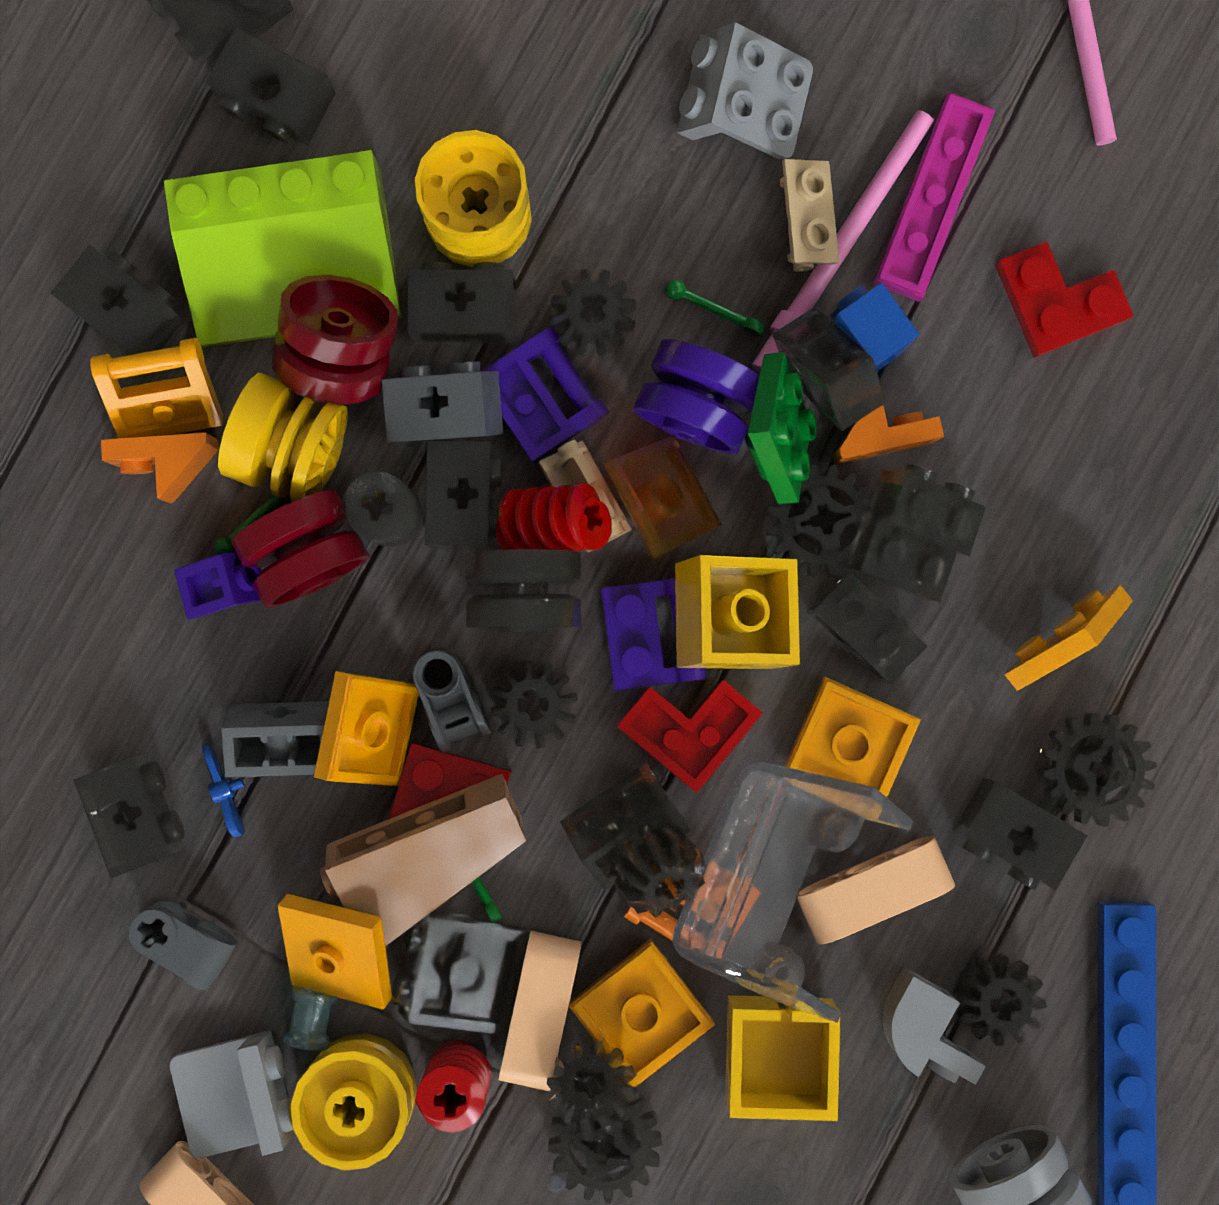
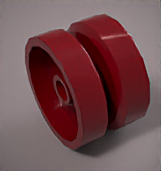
[272,275,398,405]
[231,490,370,609]

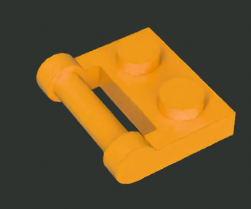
[90,338,223,439]

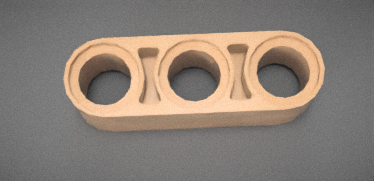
[796,836,955,945]
[499,931,582,1091]
[139,1141,254,1205]

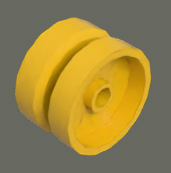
[290,1033,417,1170]

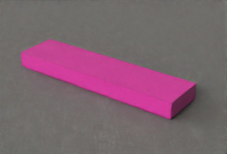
[872,92,995,302]

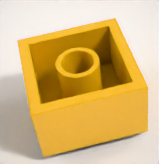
[675,555,800,669]

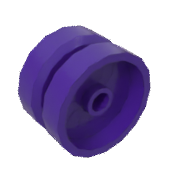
[633,339,759,455]

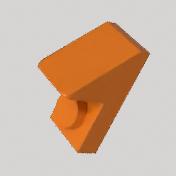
[832,388,944,465]
[101,433,219,503]

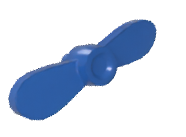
[201,743,245,837]

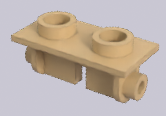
[780,159,839,272]
[538,440,632,553]

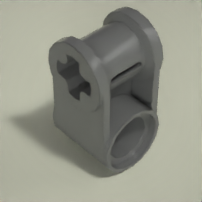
[413,649,491,753]
[129,900,238,991]

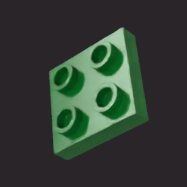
[745,352,816,504]

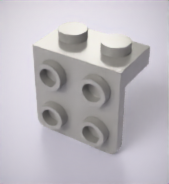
[677,22,813,159]
[170,1030,295,1158]

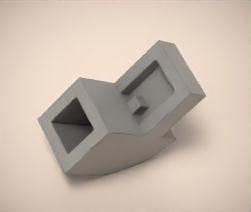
[882,966,986,1085]

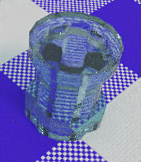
[282,986,338,1050]

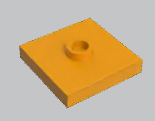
[314,671,419,786]
[782,677,921,815]
[277,894,392,1010]
[569,938,715,1090]

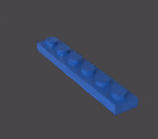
[1098,902,1157,1205]

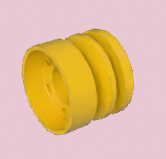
[415,130,532,268]
[218,372,348,502]

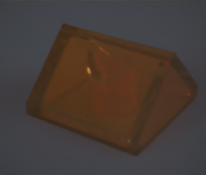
[604,436,722,563]

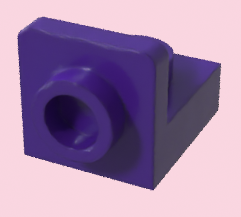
[174,552,261,620]

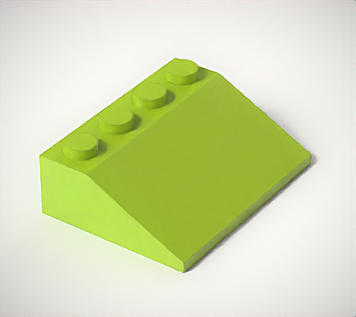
[164,150,402,348]

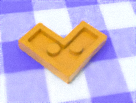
[1004,584,1133,691]

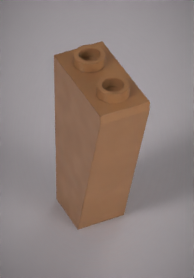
[320,774,526,946]

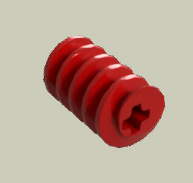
[495,483,612,555]
[415,1039,492,1133]

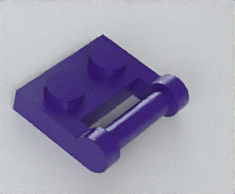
[483,327,610,464]
[601,578,707,690]

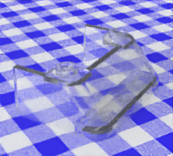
[673,762,913,1023]

